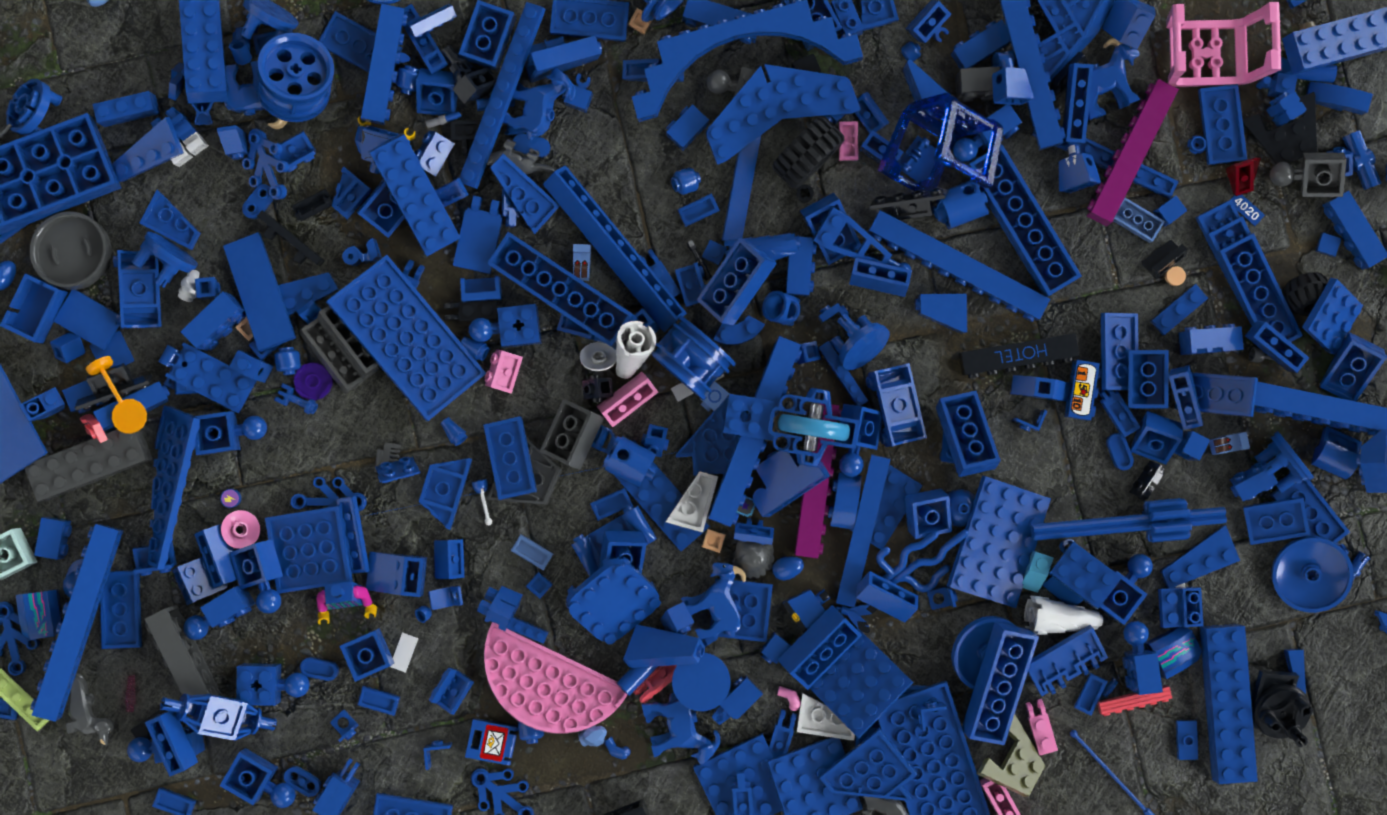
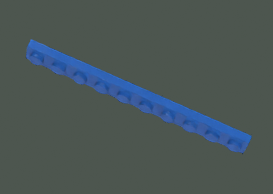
[459,2,546,189]

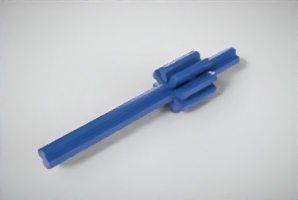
[1030,498,1227,542]

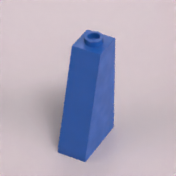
[524,36,602,83]
[93,382,170,434]
[623,624,705,668]

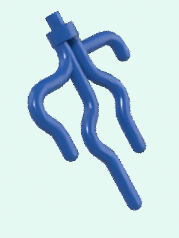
[876,529,969,592]

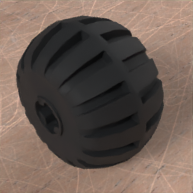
[1283,272,1329,315]

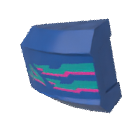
[16,589,62,640]
[1145,627,1202,679]

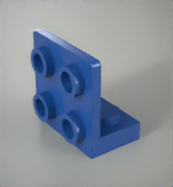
[172,557,228,605]

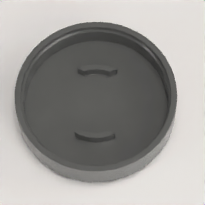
[30,212,112,290]

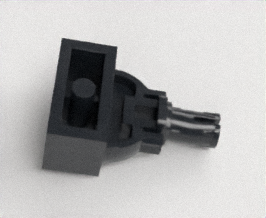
[441,45,497,104]

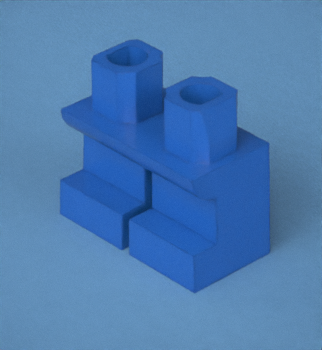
[477,586,523,631]

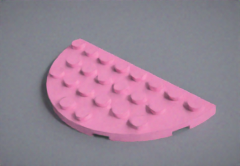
[484,622,627,734]

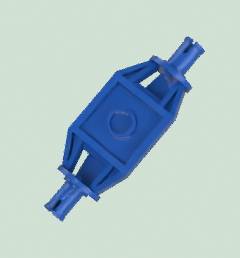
[160,693,277,741]

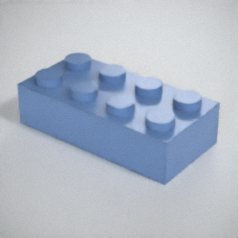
[1113,198,1165,243]

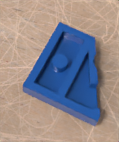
[332,167,372,220]

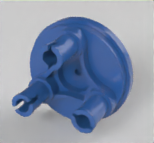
[240,0,299,39]
[131,232,198,288]
[830,314,890,370]
[1254,431,1314,493]
[672,652,731,711]

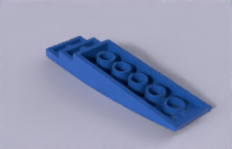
[1195,199,1303,342]

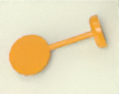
[86,356,147,434]

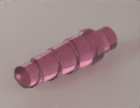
[125,675,136,712]

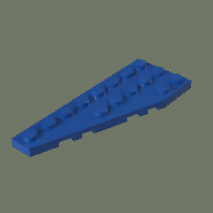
[148,405,200,569]

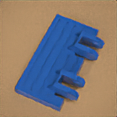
[1028,625,1108,696]

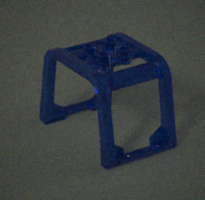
[878,93,1003,192]

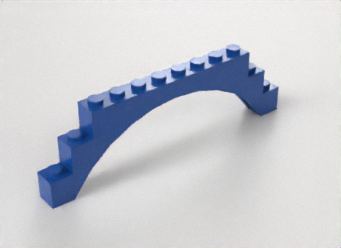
[632,0,863,122]

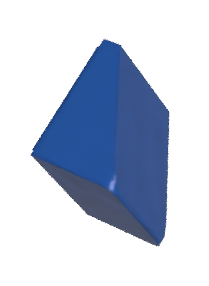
[797,341,821,365]

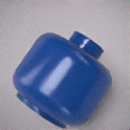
[901,41,921,62]

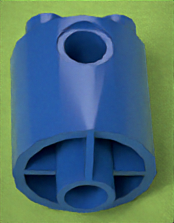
[933,178,989,230]
[603,436,658,488]

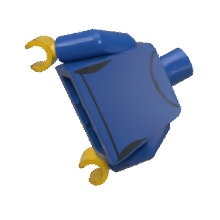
[355,116,416,174]

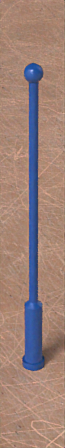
[1070,730,1155,815]

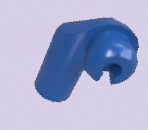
[604,736,631,760]

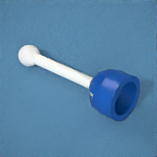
[472,479,492,525]

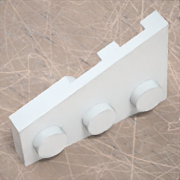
[666,472,718,533]
[796,693,855,741]

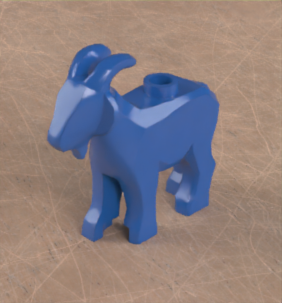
[503,68,576,140]
[641,693,720,764]

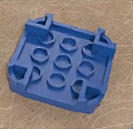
[566,556,661,644]

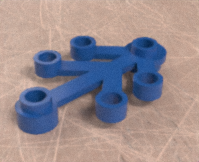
[242,129,289,200]
[291,477,367,511]
[0,601,40,676]
[471,768,534,815]

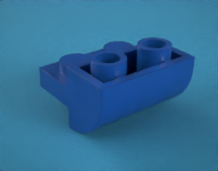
[1311,427,1362,480]
[1158,587,1204,628]

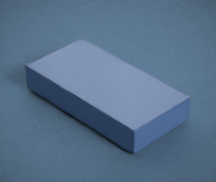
[511,534,554,570]

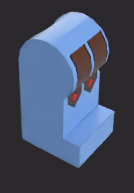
[573,244,592,281]
[1209,432,1250,455]

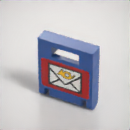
[465,718,518,765]

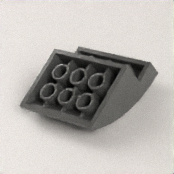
[299,306,381,394]

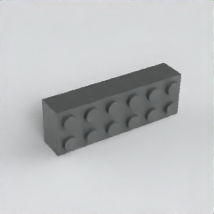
[25,429,153,502]
[145,605,223,719]

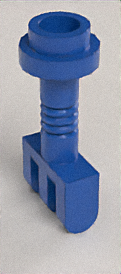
[274,383,318,414]

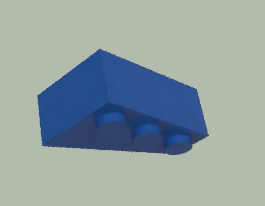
[1179,324,1244,355]

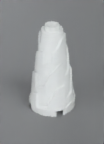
[615,321,656,379]
[1024,596,1103,635]

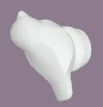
[178,270,200,302]

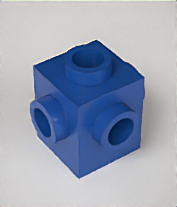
[641,424,669,457]

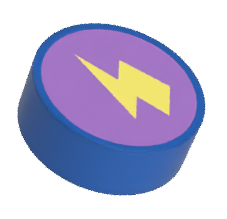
[221,489,241,508]

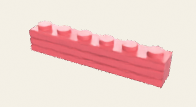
[1097,685,1172,716]

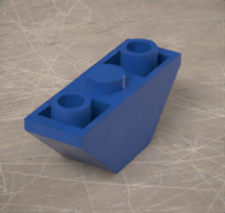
[1010,375,1070,402]

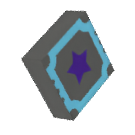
[736,496,755,518]

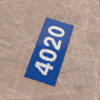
[1231,195,1265,226]

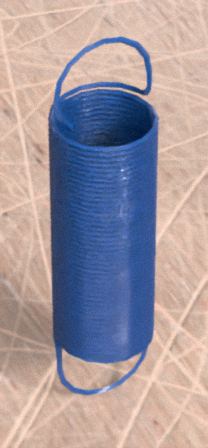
[1100,675,1120,701]

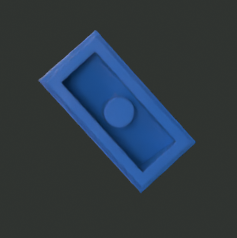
[855,92,889,134]

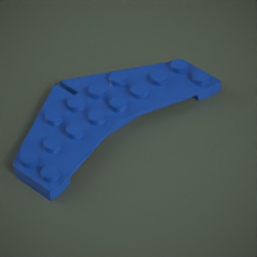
[706,64,861,165]

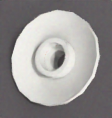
[579,342,617,371]

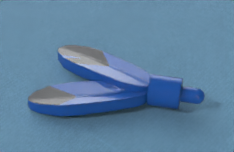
[836,604,877,633]

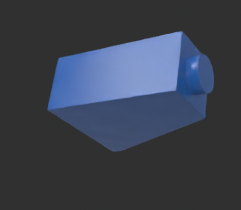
[915,294,967,334]

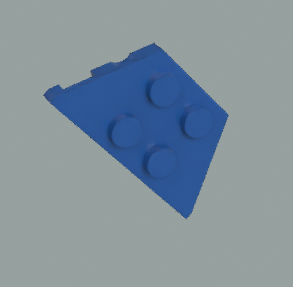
[419,458,473,530]

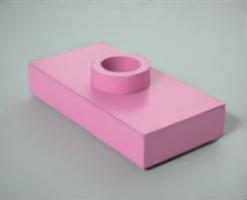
[838,121,858,161]

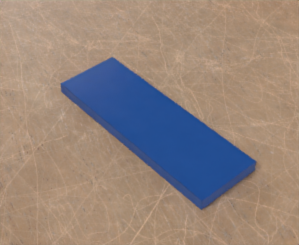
[223,232,296,352]

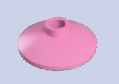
[221,510,260,549]

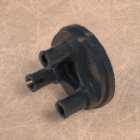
[1253,684,1313,747]

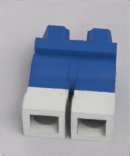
[151,107,209,167]

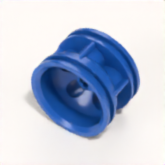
[256,33,334,122]
[651,316,736,401]

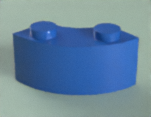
[713,315,765,346]
[828,472,862,530]

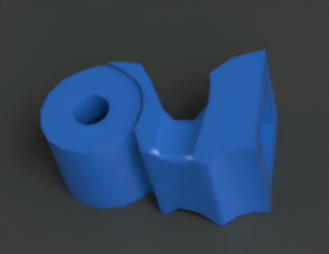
[342,238,382,266]

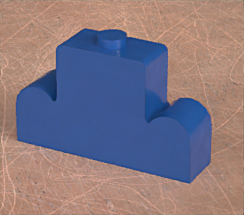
[753,451,830,517]

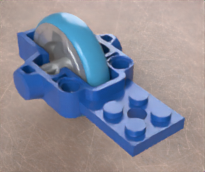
[723,388,861,467]

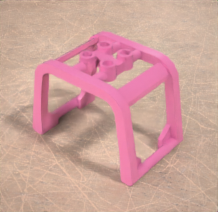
[1166,2,1281,87]

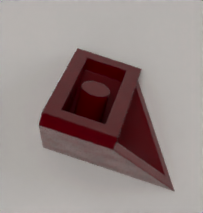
[1226,157,1261,196]

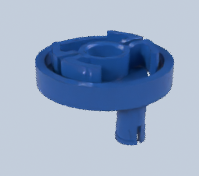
[6,79,62,135]

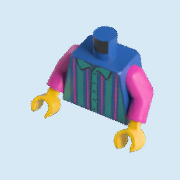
[316,582,377,625]

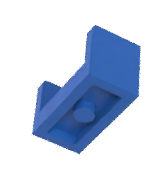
[460,276,502,302]
[1174,431,1210,461]

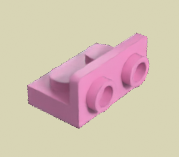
[485,349,523,394]

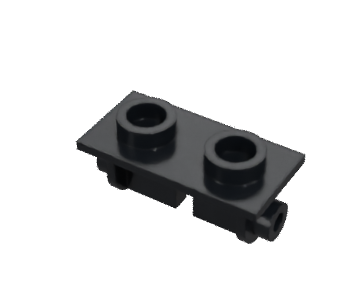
[291,189,333,222]
[1129,461,1165,501]

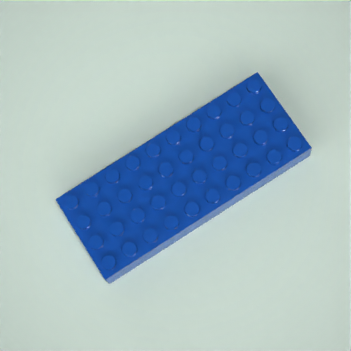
[0,113,121,235]

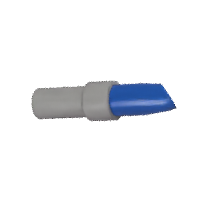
[426,112,461,128]

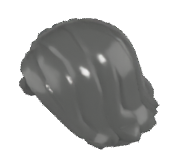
[732,541,775,578]

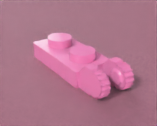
[1025,699,1058,756]

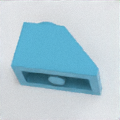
[1022,551,1053,593]

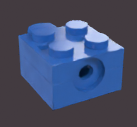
[312,758,360,815]

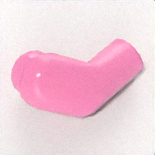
[777,686,801,711]

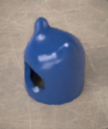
[762,291,801,326]

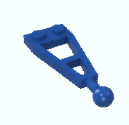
[813,206,911,270]

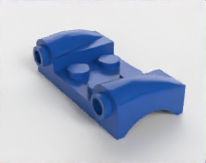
[113,250,161,329]
[866,363,927,447]
[571,505,657,576]

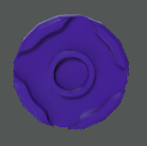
[294,363,333,400]

